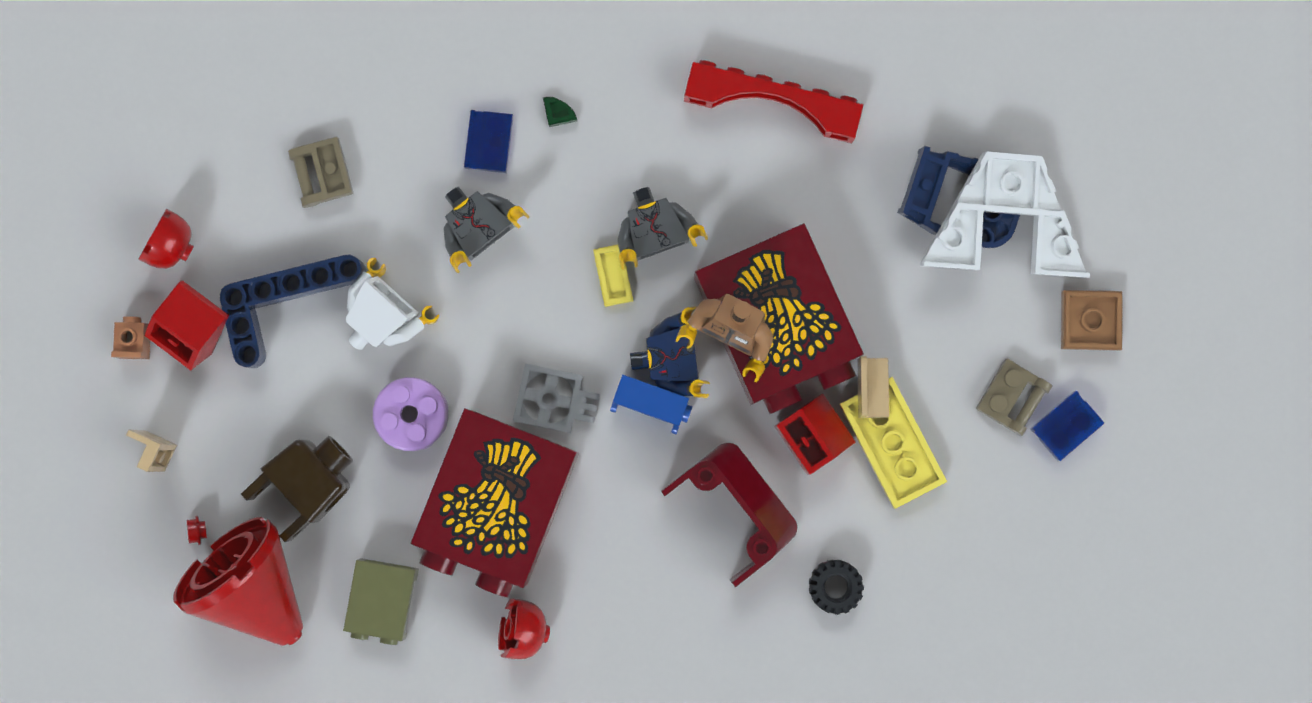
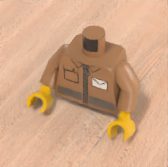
[676,294,773,382]

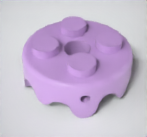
[373,377,448,451]

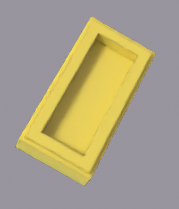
[593,244,633,307]

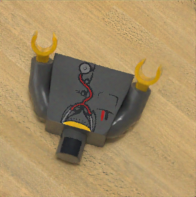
[443,187,530,273]
[617,187,708,270]

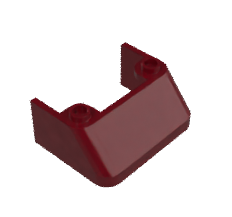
[661,443,798,587]

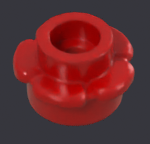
[187,516,207,545]

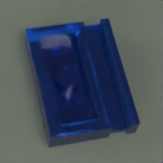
[464,110,514,173]
[1030,390,1104,461]

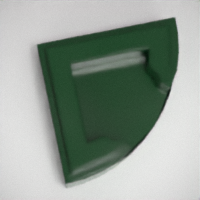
[543,97,577,127]

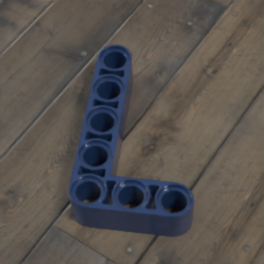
[220,255,366,369]

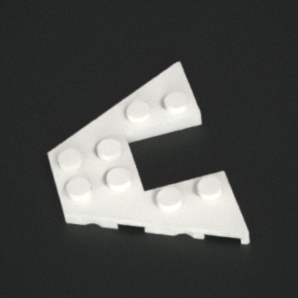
[920,151,1090,278]

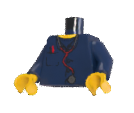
[630,306,710,398]

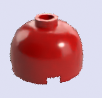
[138,209,194,269]
[498,598,550,659]

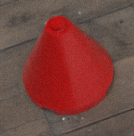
[173,517,303,646]

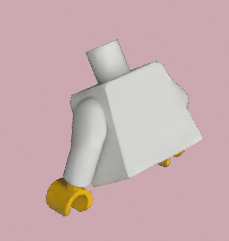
[346,258,439,350]

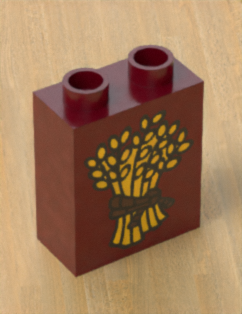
[694,223,864,414]
[410,408,579,598]

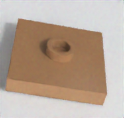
[1061,290,1122,351]

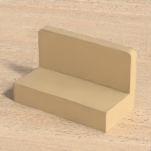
[857,356,889,418]
[126,429,177,472]

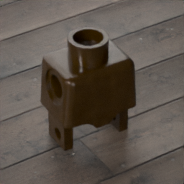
[241,436,353,542]

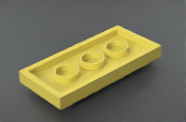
[839,377,947,509]

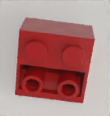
[144,280,229,371]
[774,393,856,475]

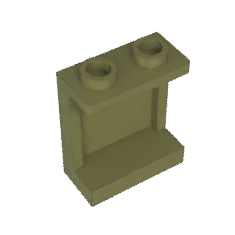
[343,558,419,645]

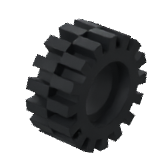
[809,559,864,615]

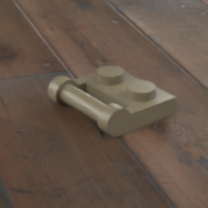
[288,137,354,208]
[976,359,1053,436]

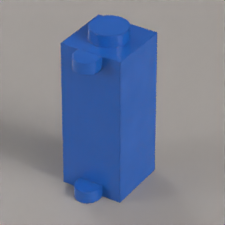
[610,374,693,435]

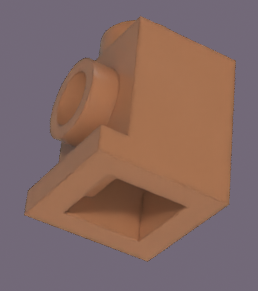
[111,317,150,359]

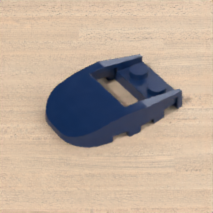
[897,146,1020,248]

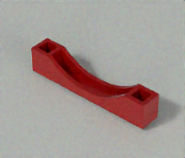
[684,60,864,144]

